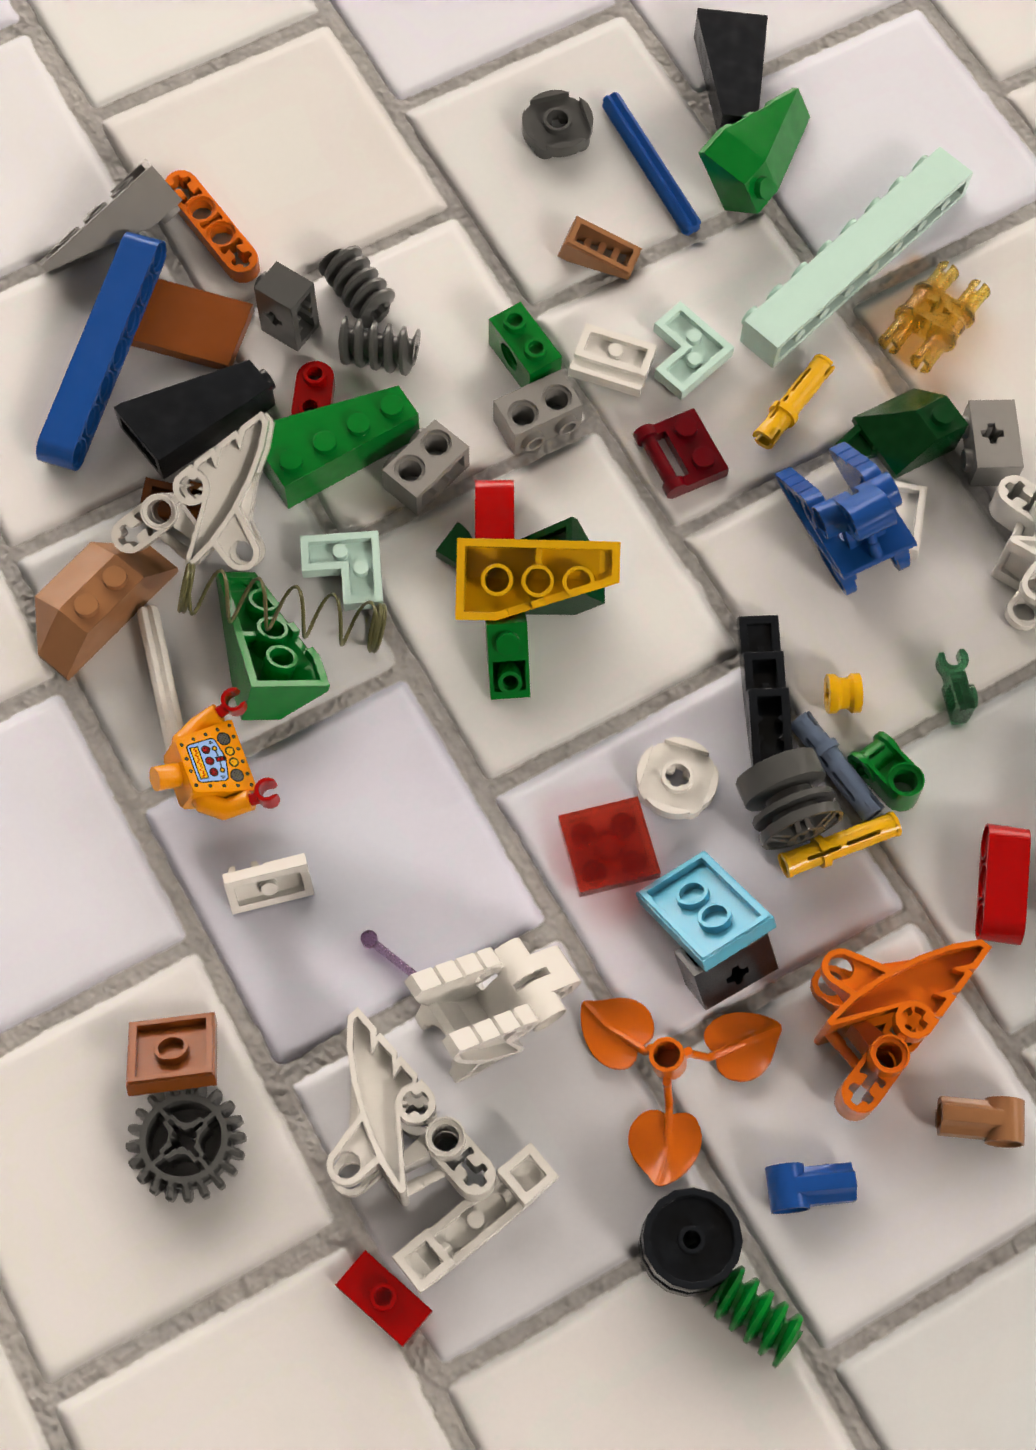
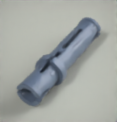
[791,711,885,822]

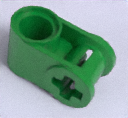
[847,731,925,812]

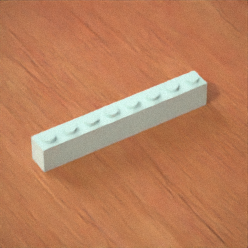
[740,147,973,368]

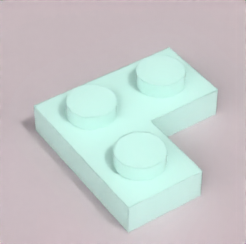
[653,301,735,400]
[300,531,383,611]

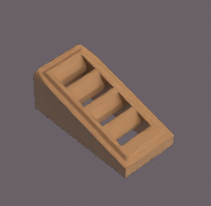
[557,216,642,280]

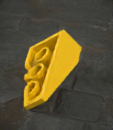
[455,538,621,621]

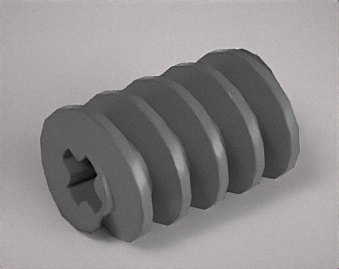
[318,245,395,328]
[338,316,421,376]

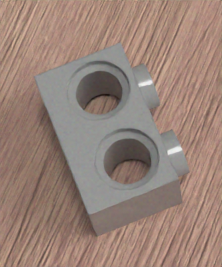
[493,369,583,455]
[382,420,470,516]

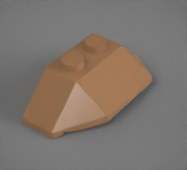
[35,542,179,681]

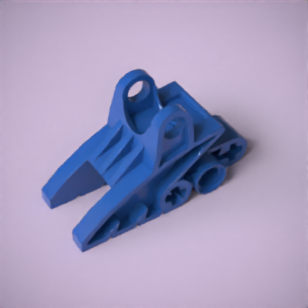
[775,442,917,595]

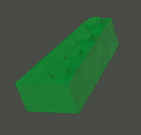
[263,385,420,509]

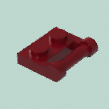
[633,408,729,499]

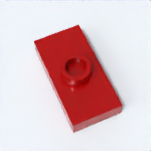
[335,1250,433,1347]

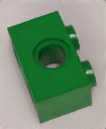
[489,302,562,388]

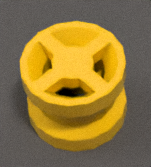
[824,673,863,714]

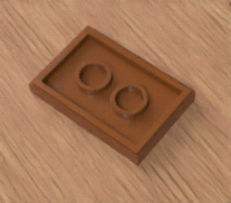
[131,279,255,370]

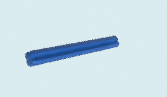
[602,92,701,236]

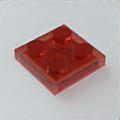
[558,796,661,897]

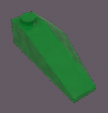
[698,88,810,214]
[215,572,330,720]

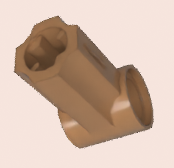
[935,1096,1025,1148]

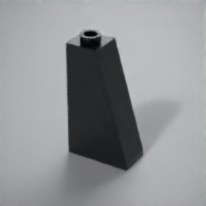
[694,8,768,130]
[114,360,276,479]

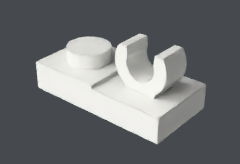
[222,853,315,915]

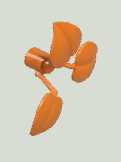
[581,998,782,1187]

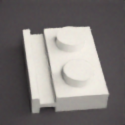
[568,323,657,398]

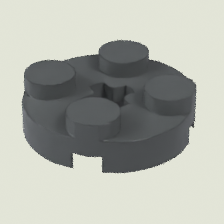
[522,90,593,159]

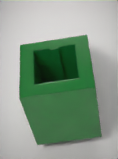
[485,612,531,700]

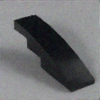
[737,615,793,766]

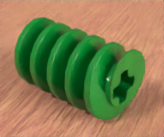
[703,1265,804,1369]

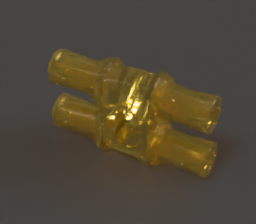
[878,261,991,373]

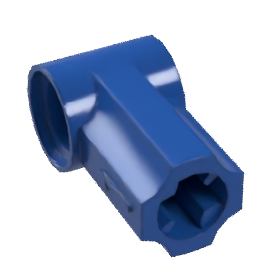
[765,1162,857,1214]

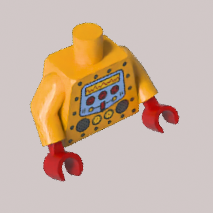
[149,687,280,820]

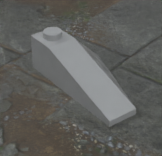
[40,159,182,272]

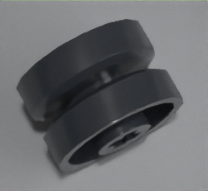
[638,1187,743,1297]

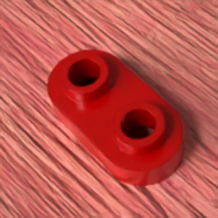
[291,361,335,415]

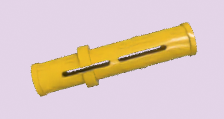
[753,354,835,449]
[778,811,902,878]

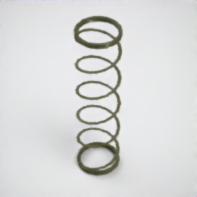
[177,562,387,654]

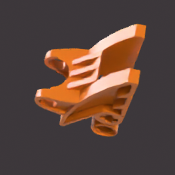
[810,939,992,1121]

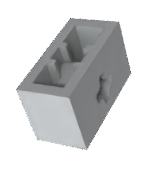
[961,399,1024,486]

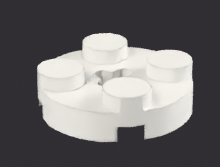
[636,737,719,820]

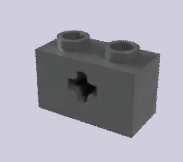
[254,261,320,352]

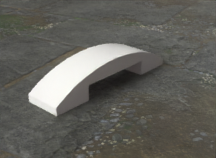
[392,1142,559,1294]

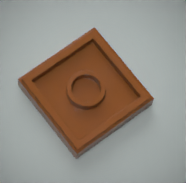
[126,1012,217,1096]

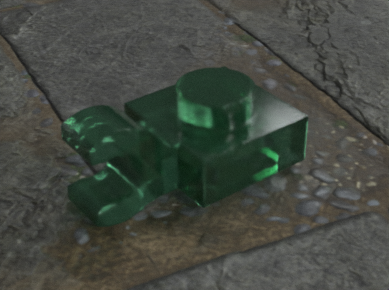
[935,649,978,725]

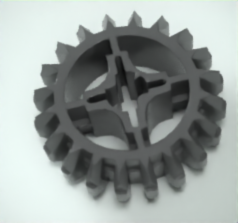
[126,1087,247,1204]

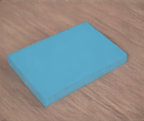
[636,851,777,972]

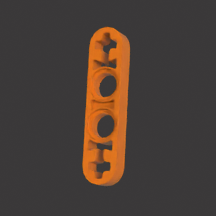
[165,170,260,283]

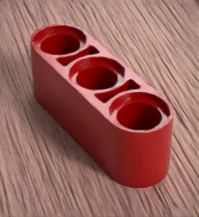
[475,480,514,539]
[975,823,1031,946]

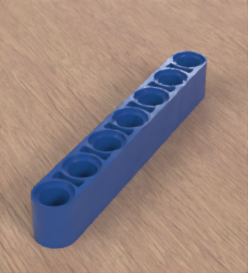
[36,232,167,471]

